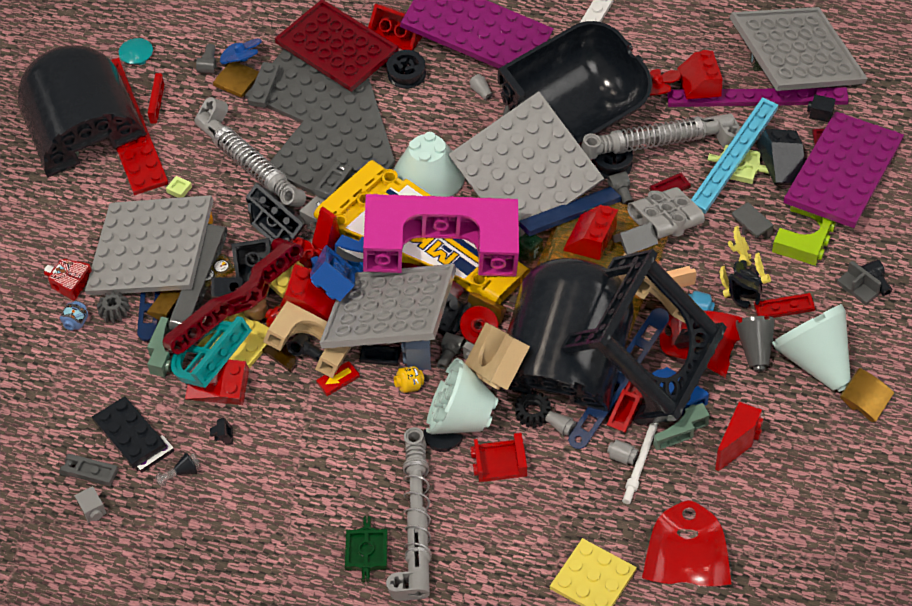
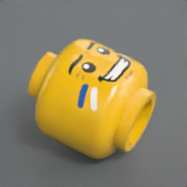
[393,366,424,393]

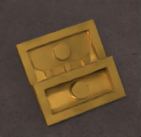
[213,62,259,98]
[840,368,894,422]

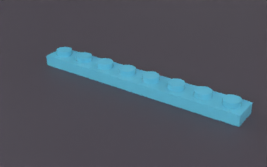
[691,97,778,214]

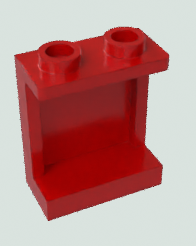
[470,433,527,482]

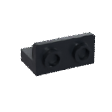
[438,292,472,336]

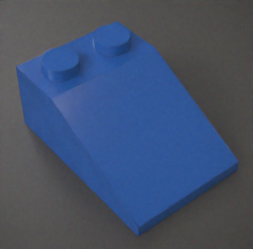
[310,245,355,302]

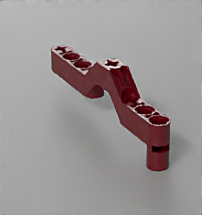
[163,238,304,354]

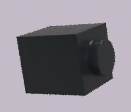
[807,94,836,123]

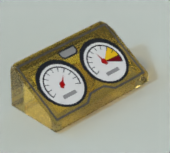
[205,254,235,287]

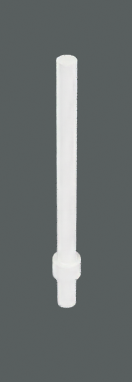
[622,423,659,504]

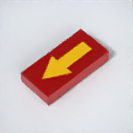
[316,361,360,396]

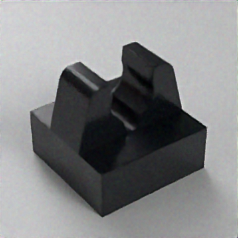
[210,418,234,445]

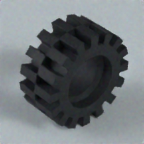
[515,391,551,428]

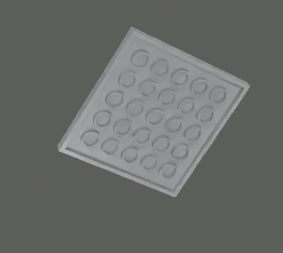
[729,7,868,91]
[448,91,604,239]
[85,195,214,295]
[320,264,456,349]

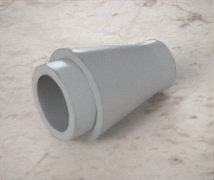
[469,74,493,100]
[545,411,576,436]

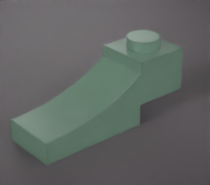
[147,316,172,378]
[653,403,710,451]

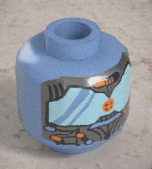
[60,301,89,330]

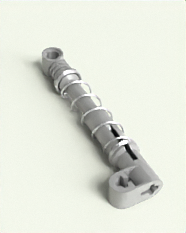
[386,427,432,601]

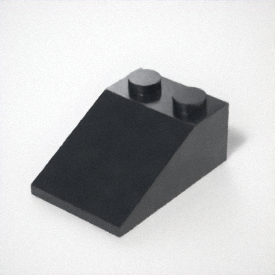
[756,129,805,185]
[231,238,277,295]

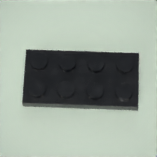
[92,396,167,469]

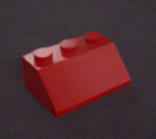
[368,4,422,50]
[677,50,723,99]
[563,205,618,260]

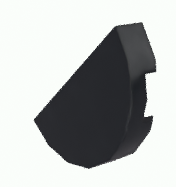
[424,429,463,452]

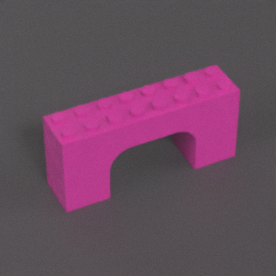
[363,194,519,277]

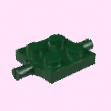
[345,516,388,583]

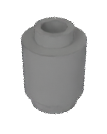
[607,439,639,465]

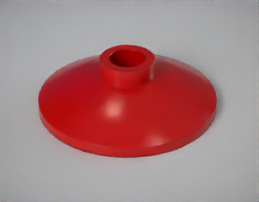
[460,306,498,344]

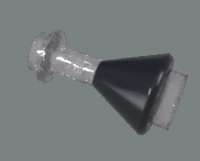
[155,452,201,487]

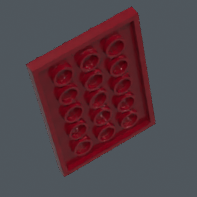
[275,0,399,92]

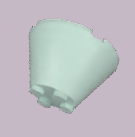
[394,132,465,197]
[426,358,498,434]

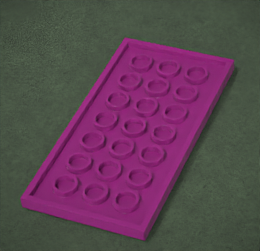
[400,0,554,68]
[783,111,904,228]

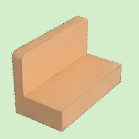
[667,266,696,288]

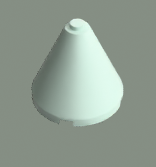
[772,304,851,392]

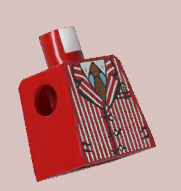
[44,259,92,301]

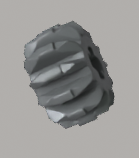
[97,291,130,324]

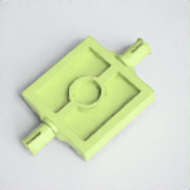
[708,145,769,184]

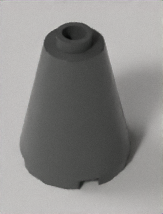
[735,316,775,372]

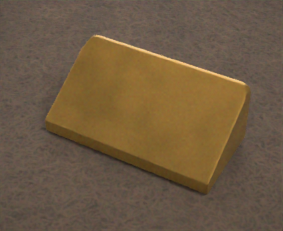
[147,290,181,320]
[467,292,507,325]

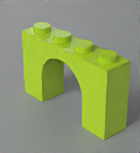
[772,206,836,266]

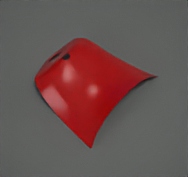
[660,311,743,379]
[642,500,732,586]

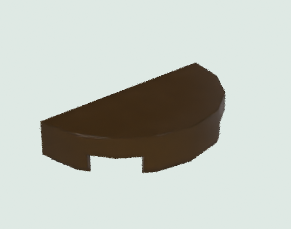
[262,345,296,373]

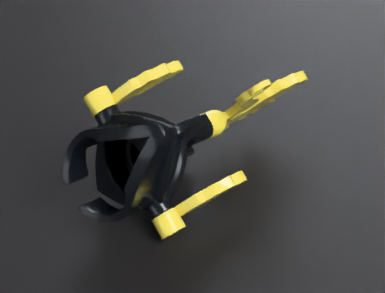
[719,226,771,309]

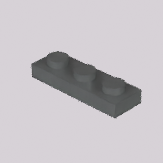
[247,62,280,108]

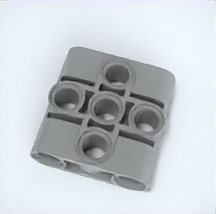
[627,187,705,240]

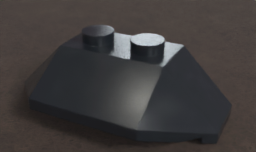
[246,182,306,242]

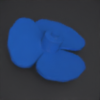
[220,38,262,64]

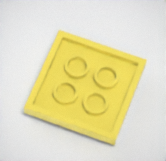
[197,312,269,368]
[550,538,637,606]

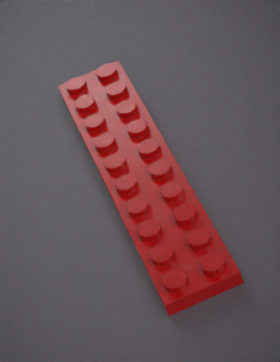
[111,57,169,195]

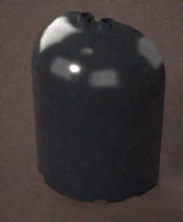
[497,21,652,145]
[18,45,147,178]
[501,258,634,412]

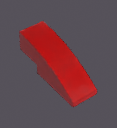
[606,381,644,433]

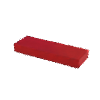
[147,73,165,124]
[754,293,815,319]

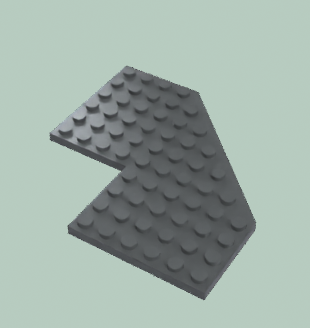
[245,49,395,196]

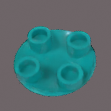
[118,38,153,65]

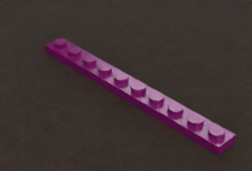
[667,87,848,107]

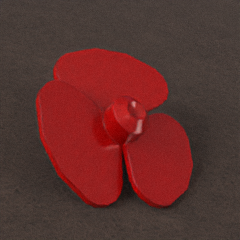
[649,69,681,96]

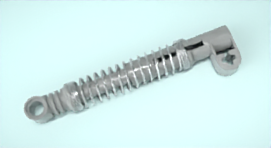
[195,97,306,208]
[581,113,741,160]

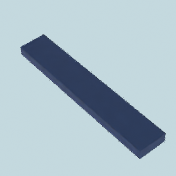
[519,186,621,236]

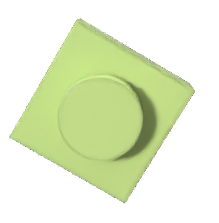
[166,176,192,198]

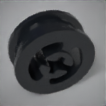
[387,50,426,89]
[592,147,633,179]

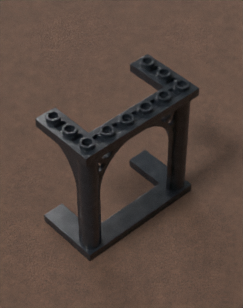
[560,249,727,425]

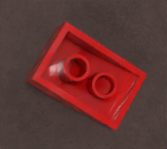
[280,264,336,322]
[185,360,249,405]
[715,402,764,471]

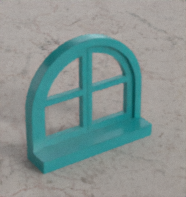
[171,316,252,388]

